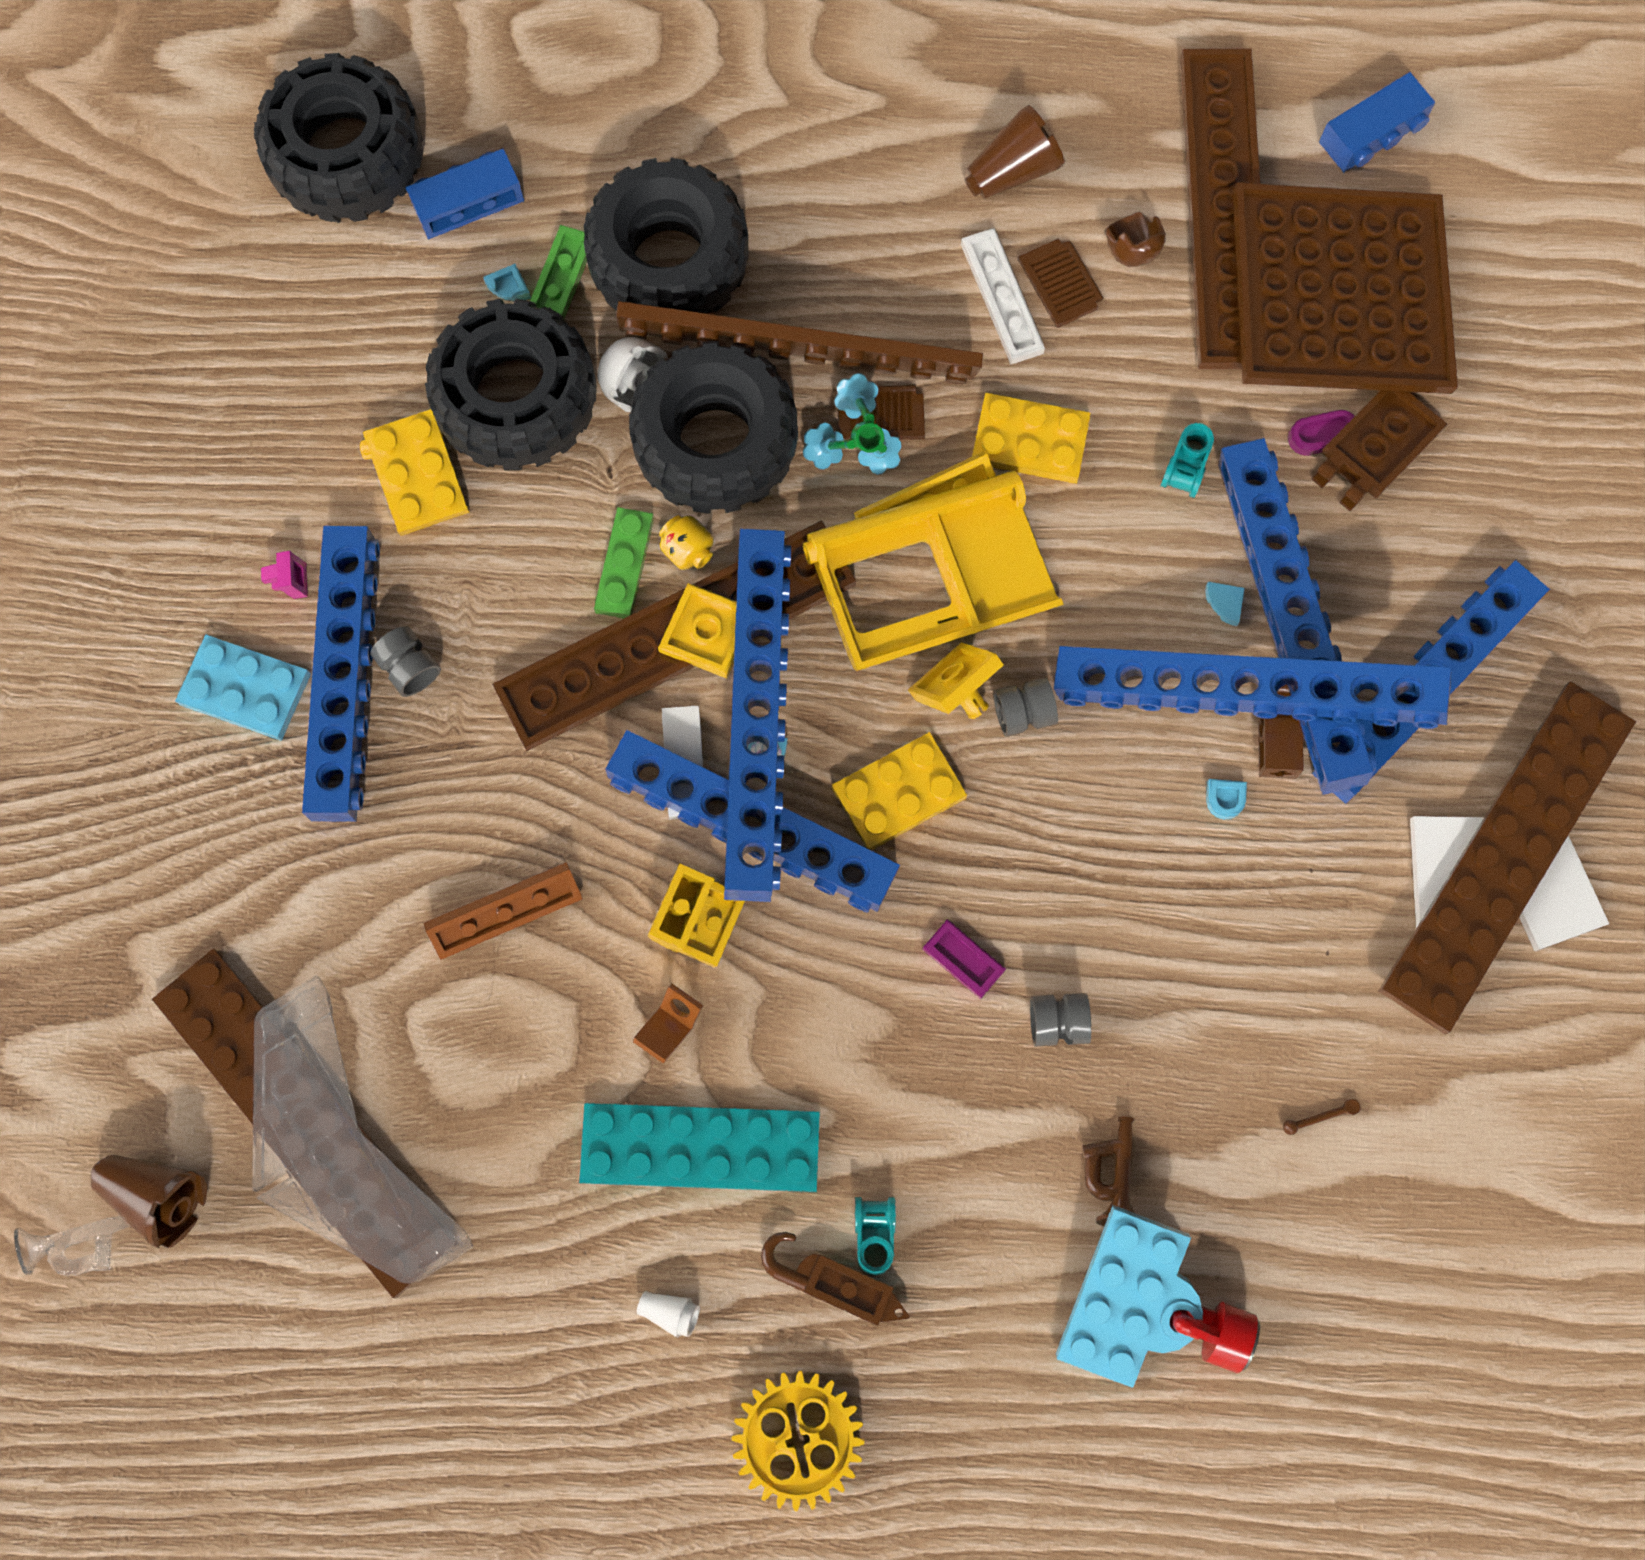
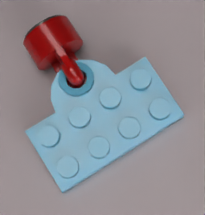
[1056,1205,1260,1388]

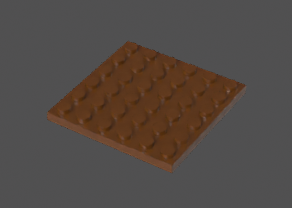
[1233,183,1458,394]

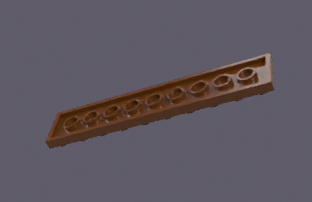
[1181,48,1261,369]
[616,301,983,385]
[492,520,857,751]
[1378,681,1637,1035]
[152,948,458,1299]

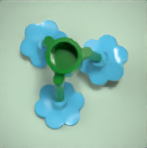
[803,373,901,475]

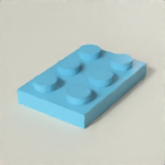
[175,634,311,741]

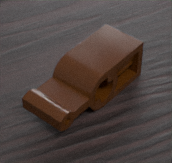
[1258,685,1304,779]

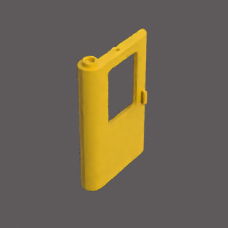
[803,471,1064,671]

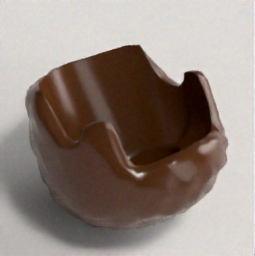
[1105,211,1166,267]

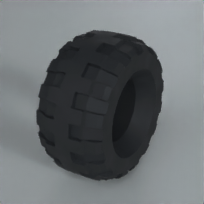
[254,53,423,223]
[584,157,749,314]
[425,299,596,470]
[629,341,798,514]

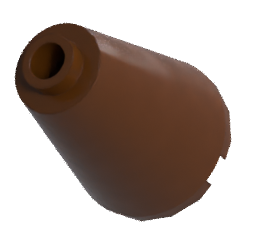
[964,105,1065,199]
[90,1154,207,1248]

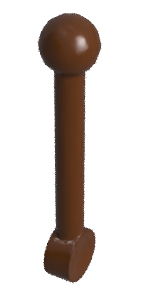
[1283,1099,1361,1135]

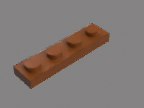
[424,862,583,960]

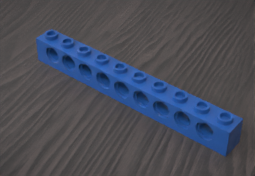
[1218,438,1376,795]
[724,529,791,902]
[1054,646,1451,729]

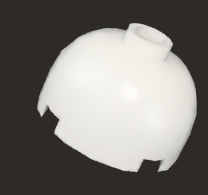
[597,337,668,412]

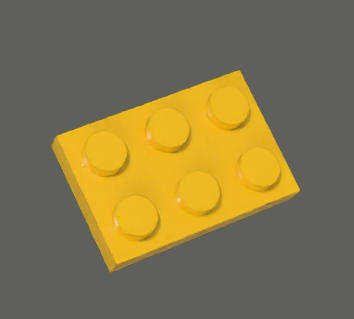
[972,393,1091,484]
[363,409,469,536]
[832,732,967,851]

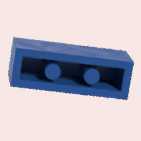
[1319,72,1436,173]
[406,148,524,240]

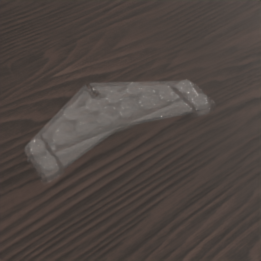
[252,976,474,1284]

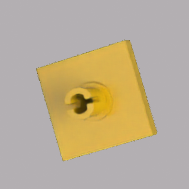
[908,642,1004,719]

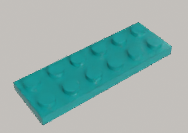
[579,1103,820,1193]

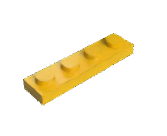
[854,452,995,519]

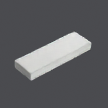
[662,706,703,820]

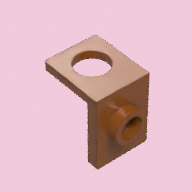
[633,984,703,1063]

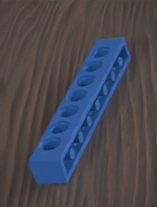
[302,526,380,822]
[1312,560,1550,804]
[605,730,900,913]

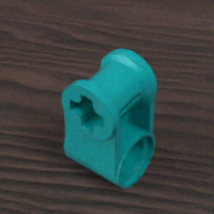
[1160,423,1214,498]
[855,1197,896,1276]

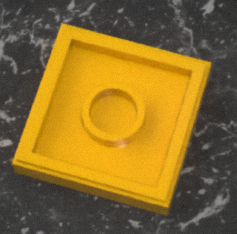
[658,583,736,679]

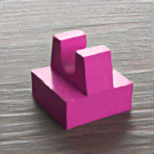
[261,551,308,599]

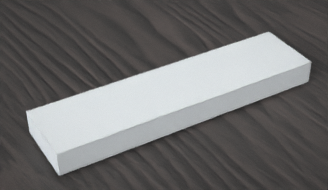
[961,228,1045,365]

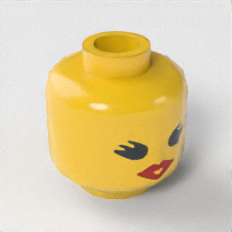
[659,515,714,570]

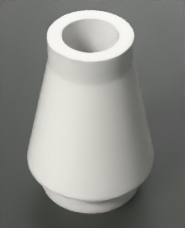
[637,1291,700,1338]

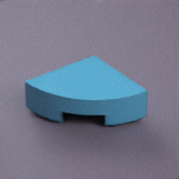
[483,264,531,301]
[1205,582,1244,626]

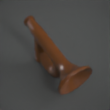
[1082,1116,1135,1226]

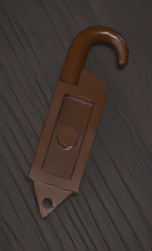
[761,1232,910,1326]

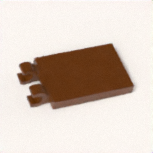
[1311,391,1447,512]

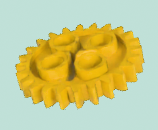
[731,1370,865,1511]

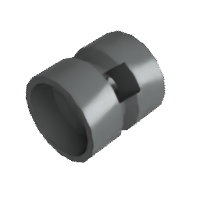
[370,626,441,697]
[993,677,1058,737]
[1030,993,1092,1047]

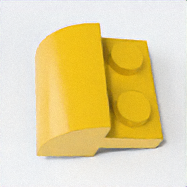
[647,863,745,968]

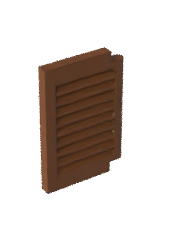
[1018,238,1104,328]
[838,385,925,440]

